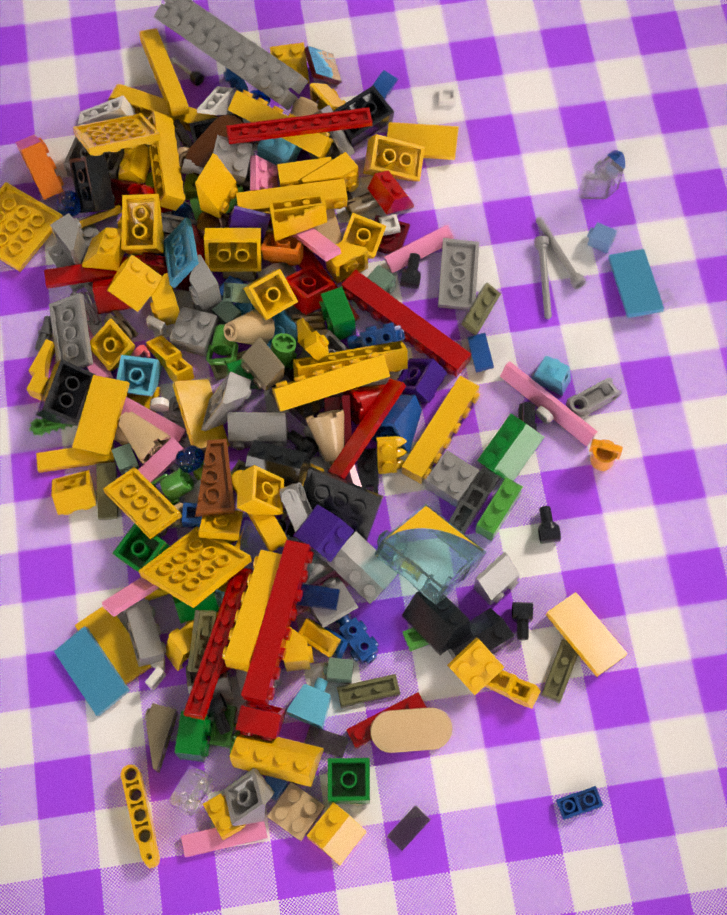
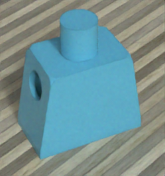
[532,356,571,396]
[286,677,331,730]

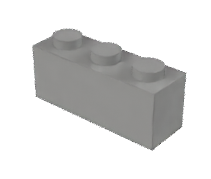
[123,600,166,667]

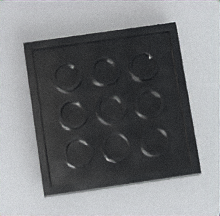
[286,467,384,543]

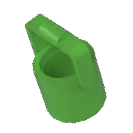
[206,325,238,366]
[270,333,297,369]
[151,468,194,506]

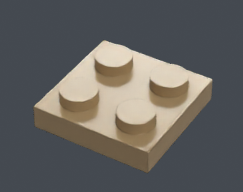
[267,782,325,841]

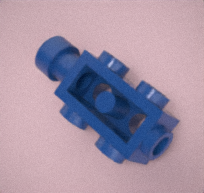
[348,323,405,349]
[335,613,379,664]

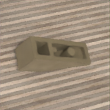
[145,703,178,773]

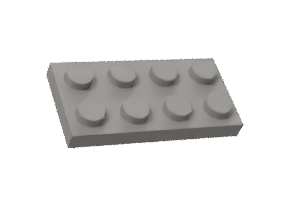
[438,238,479,311]
[49,293,93,368]

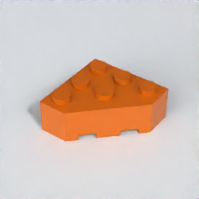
[15,134,64,200]

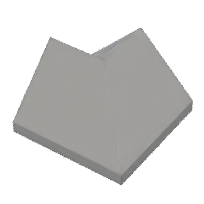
[224,768,275,826]

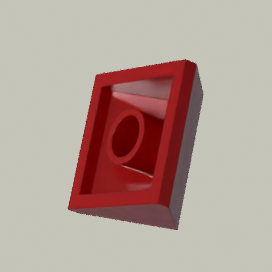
[92,277,133,314]

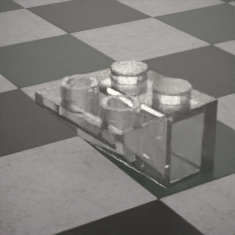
[578,156,624,199]
[168,765,214,817]

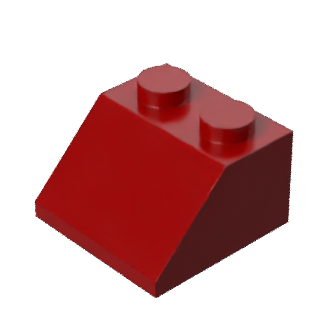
[367,170,414,215]
[285,265,335,315]
[235,700,287,741]

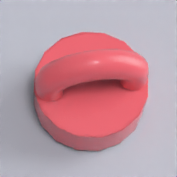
[131,344,151,358]

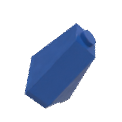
[372,395,422,453]

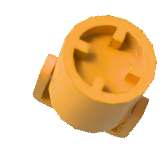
[589,439,623,471]

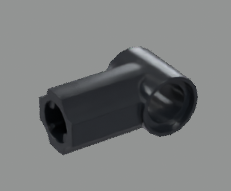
[518,402,537,430]

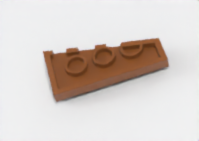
[195,439,235,517]

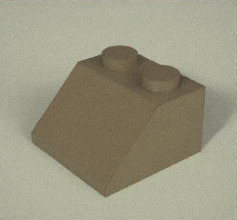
[241,337,285,392]

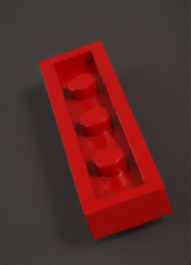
[346,692,427,749]

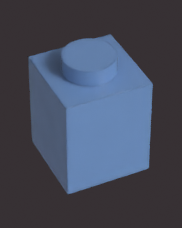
[587,222,617,254]

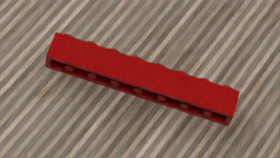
[341,269,471,377]
[241,539,314,705]

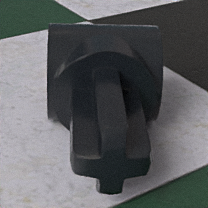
[400,253,421,289]
[287,430,319,461]
[538,506,561,544]
[512,602,533,641]
[206,692,231,735]

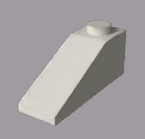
[197,86,234,116]
[78,96,135,125]

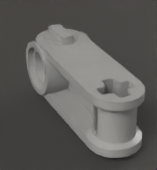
[566,377,622,419]
[280,482,312,532]

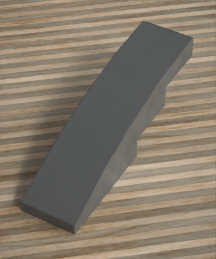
[442,467,500,543]

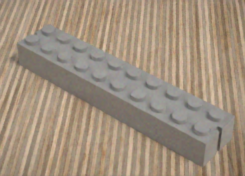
[153,0,308,111]

